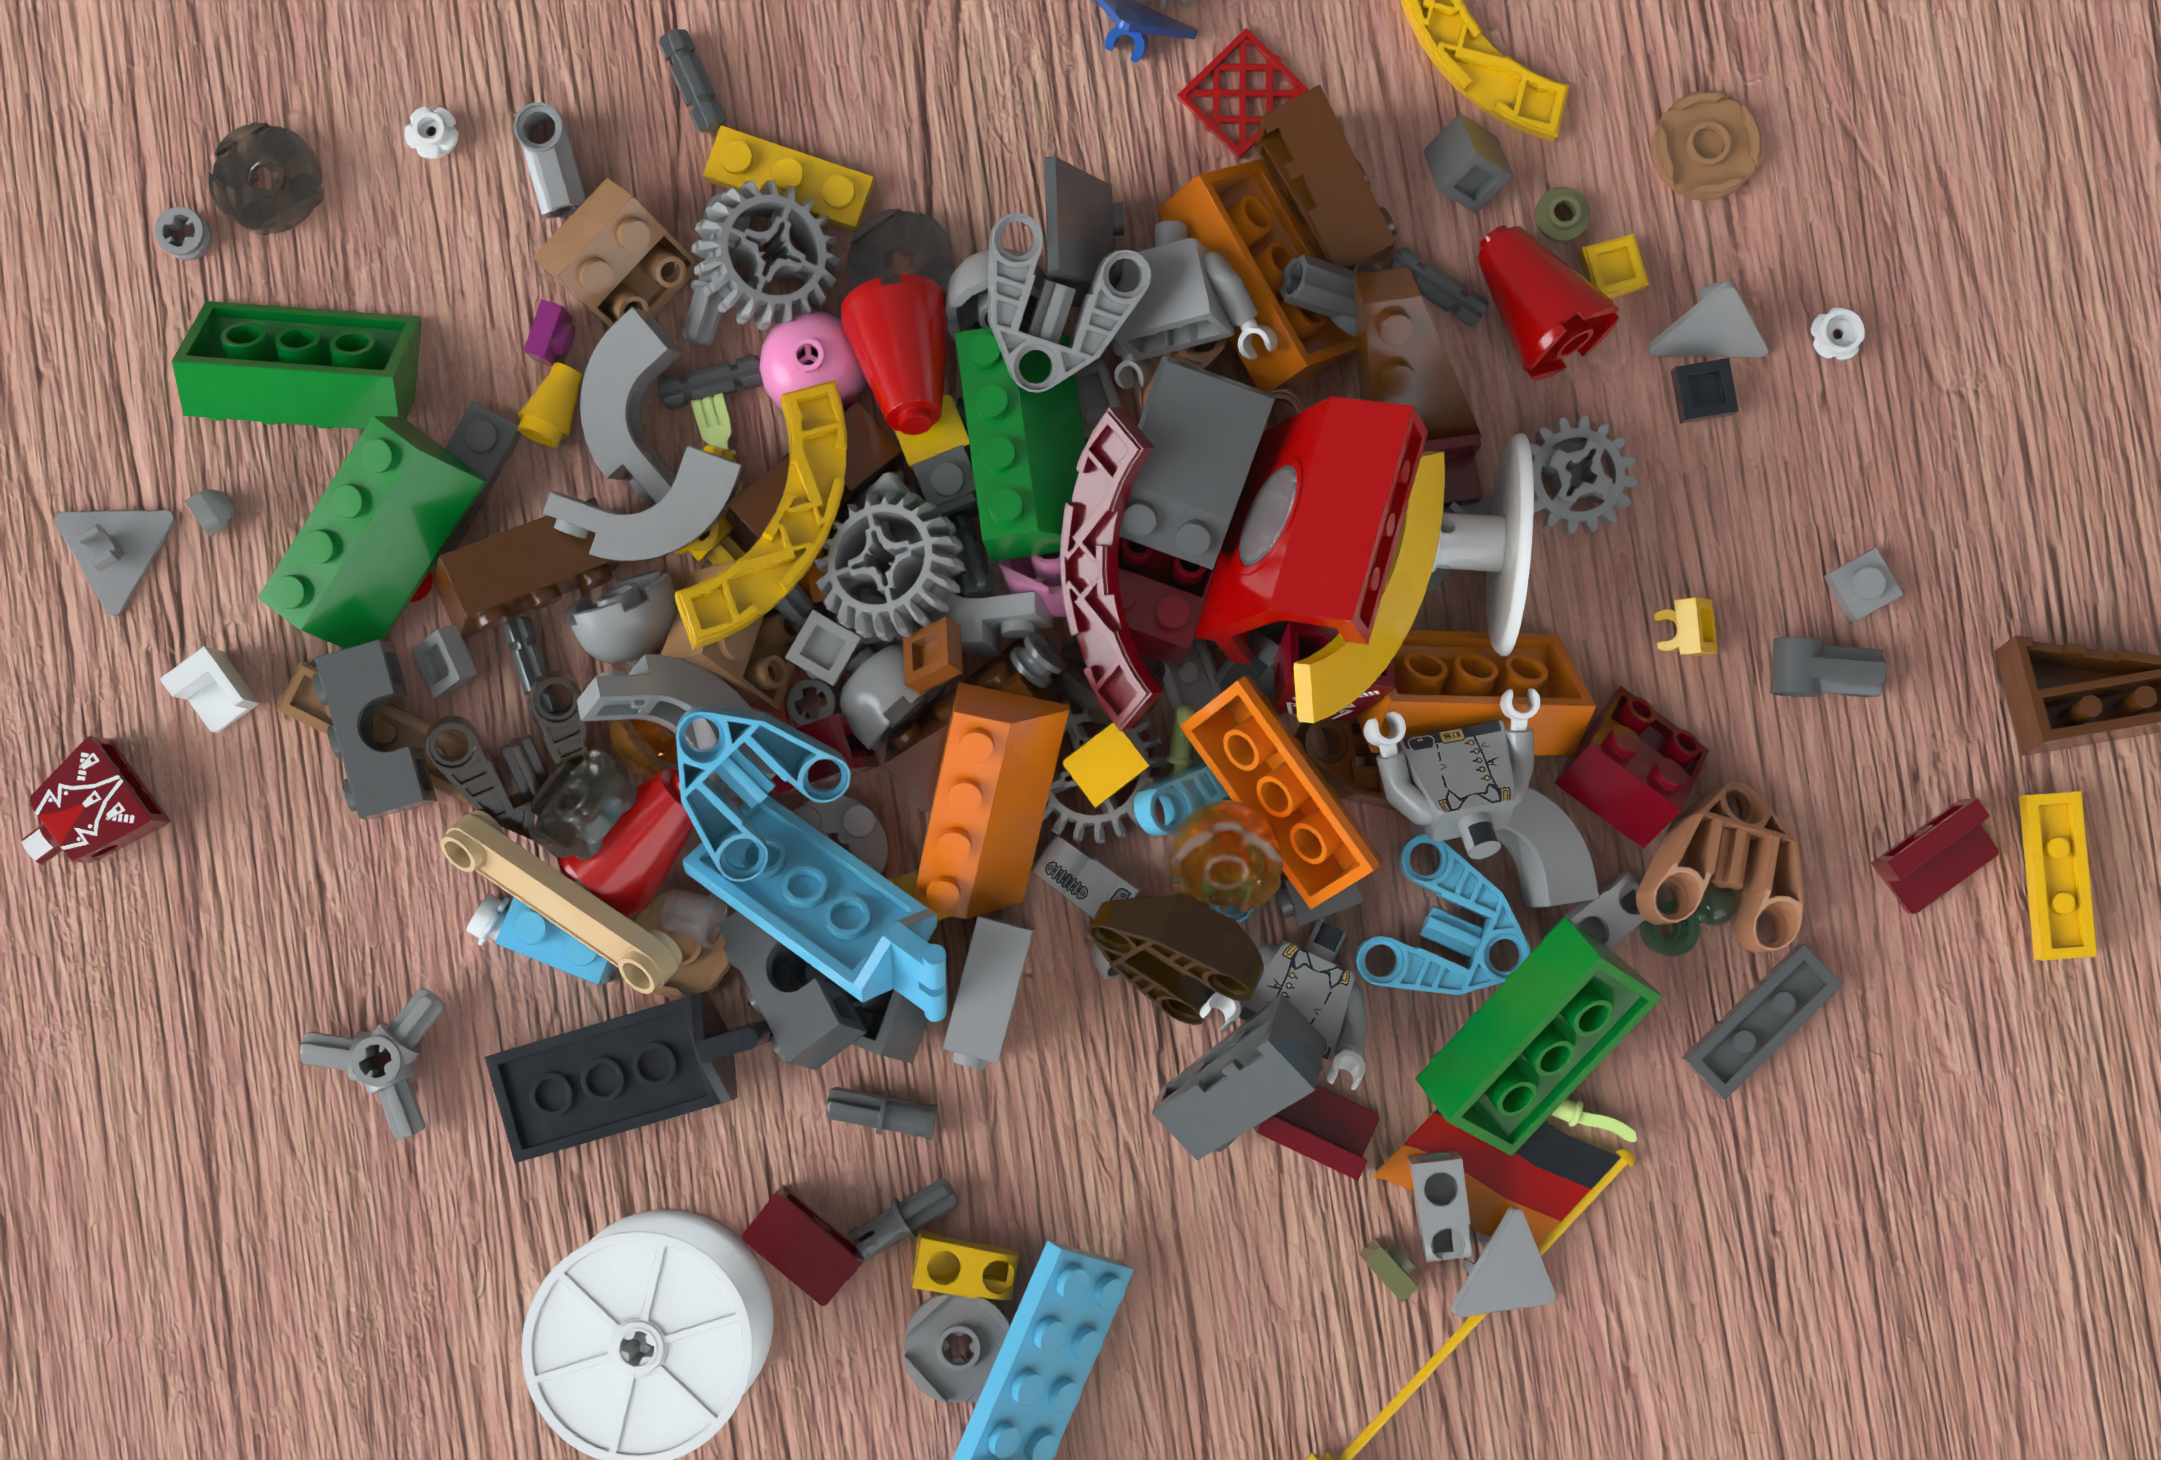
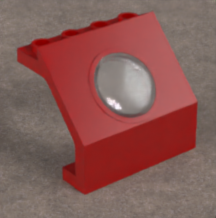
[1194,397,1428,665]

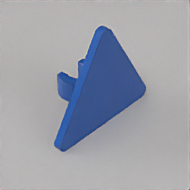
[1095,0,1198,62]

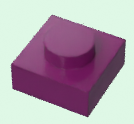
[523,299,575,367]

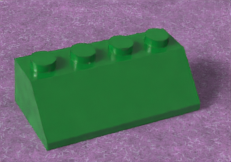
[172,301,421,429]
[955,326,1086,562]
[258,416,488,649]
[1415,917,1663,1156]

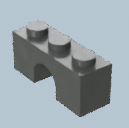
[313,639,437,819]
[718,911,867,1070]

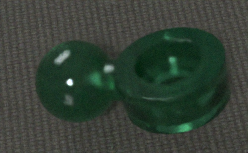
[1640,882,1737,956]

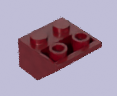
[1118,537,1220,668]
[1554,686,1709,849]

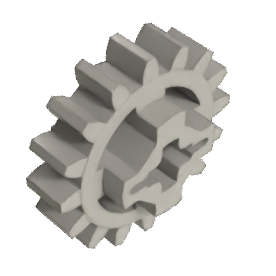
[1529,416,1638,537]

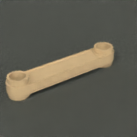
[440,810,683,994]

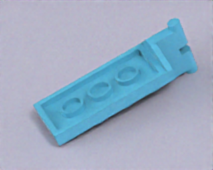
[683,795,947,1022]
[953,1241,1134,1460]

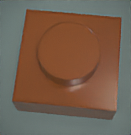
[903,617,963,694]

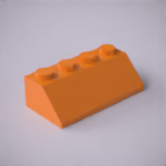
[1157,158,1358,392]
[1356,629,1596,756]
[1179,675,1383,910]
[913,682,1070,919]

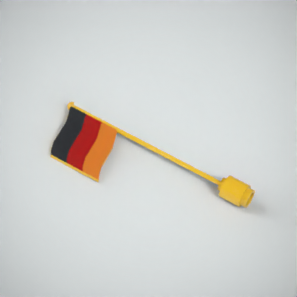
[1305,1108,1635,1460]

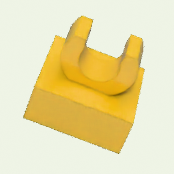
[1654,597,1718,656]

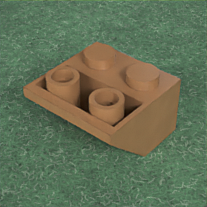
[533,177,699,328]
[661,560,799,713]

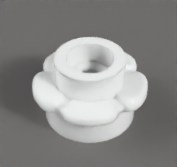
[405,106,459,159]
[1811,307,1865,361]
[466,893,510,946]

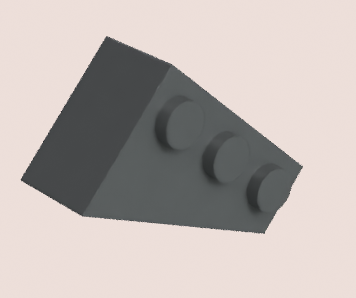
[1152,993,1327,1160]

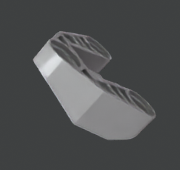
[988,213,1151,393]

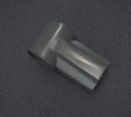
[1280,254,1381,337]
[1770,637,1887,697]

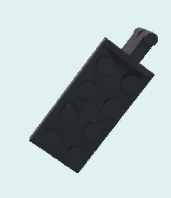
[484,991,773,1163]

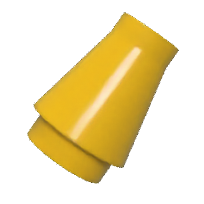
[517,363,584,448]

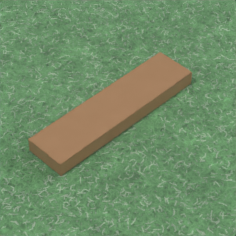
[276,661,499,806]

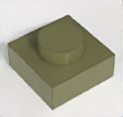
[1359,1238,1419,1303]

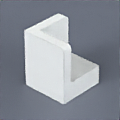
[159,646,260,733]

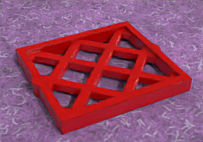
[1177,28,1309,159]

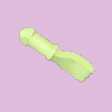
[691,393,745,508]
[1166,705,1196,775]
[1551,1098,1637,1143]

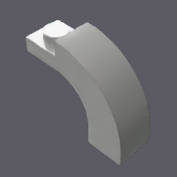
[580,307,683,505]
[543,446,746,561]
[885,528,1053,656]
[577,654,776,797]
[1409,787,1599,908]

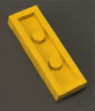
[703,125,875,233]
[2019,791,2097,961]

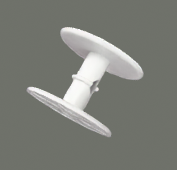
[1432,433,1534,656]
[521,1209,774,1460]

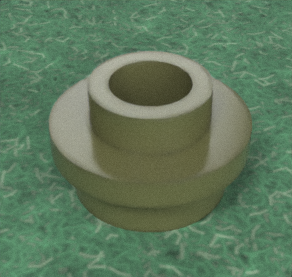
[1535,187,1590,242]

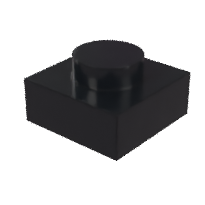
[1671,358,1739,424]

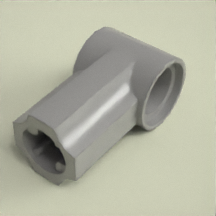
[514,102,587,219]

